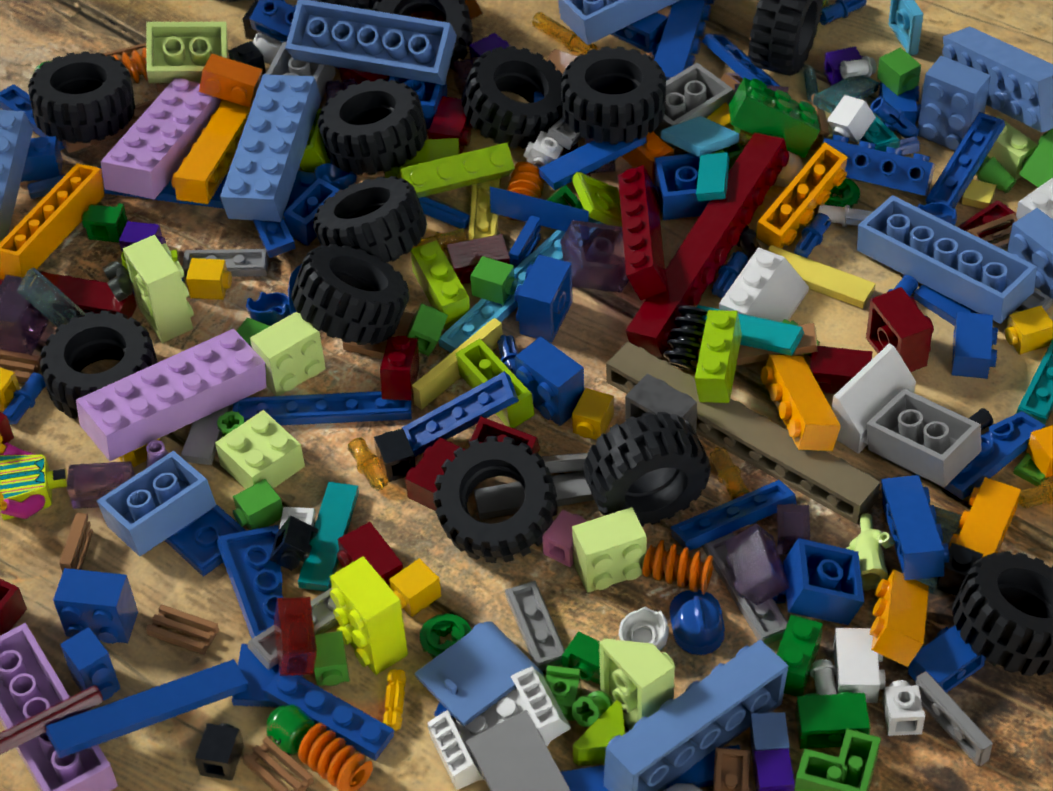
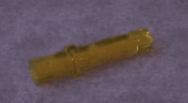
[532,12,598,55]

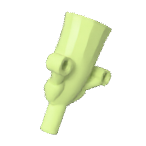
[845,513,895,591]

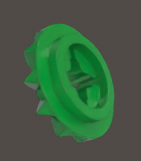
[819,178,860,208]
[420,614,471,659]

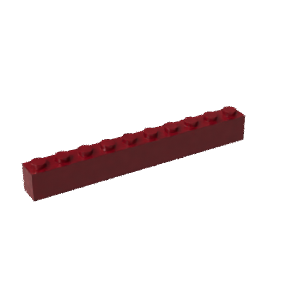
[625,133,789,358]

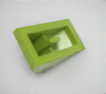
[573,700,625,766]

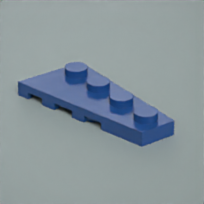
[939,411,1046,500]
[217,525,285,639]

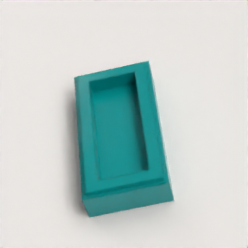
[696,152,730,201]

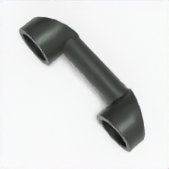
[103,261,133,302]

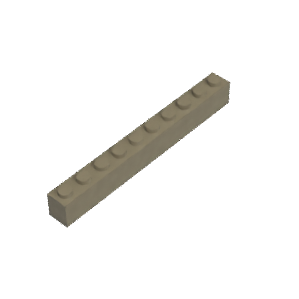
[606,341,880,525]

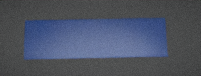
[490,186,589,238]

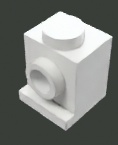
[882,680,925,736]

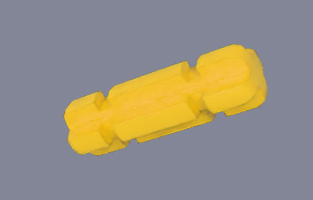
[383,669,406,731]

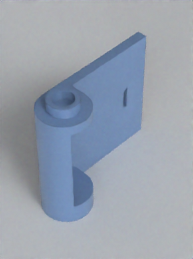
[415,621,543,727]

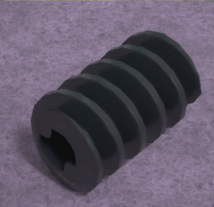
[663,306,708,372]

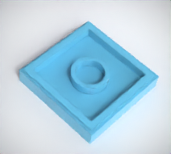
[888,0,923,56]
[661,116,739,157]

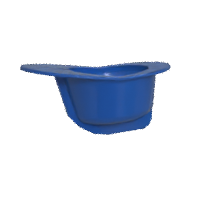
[670,590,725,655]

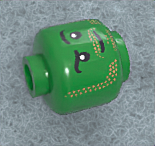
[266,705,316,755]

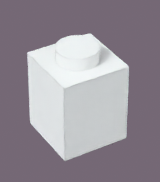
[827,95,876,143]

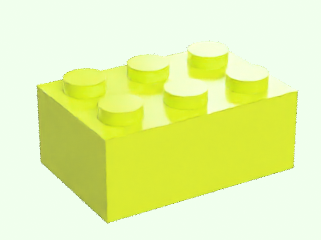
[330,556,408,675]

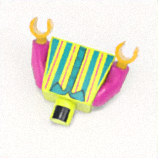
[0,434,69,520]

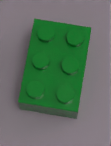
[729,77,820,158]

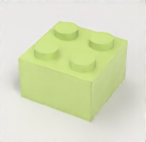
[250,311,326,396]
[215,410,305,489]
[572,507,647,593]

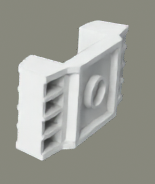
[428,667,571,791]

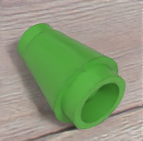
[975,156,1016,193]

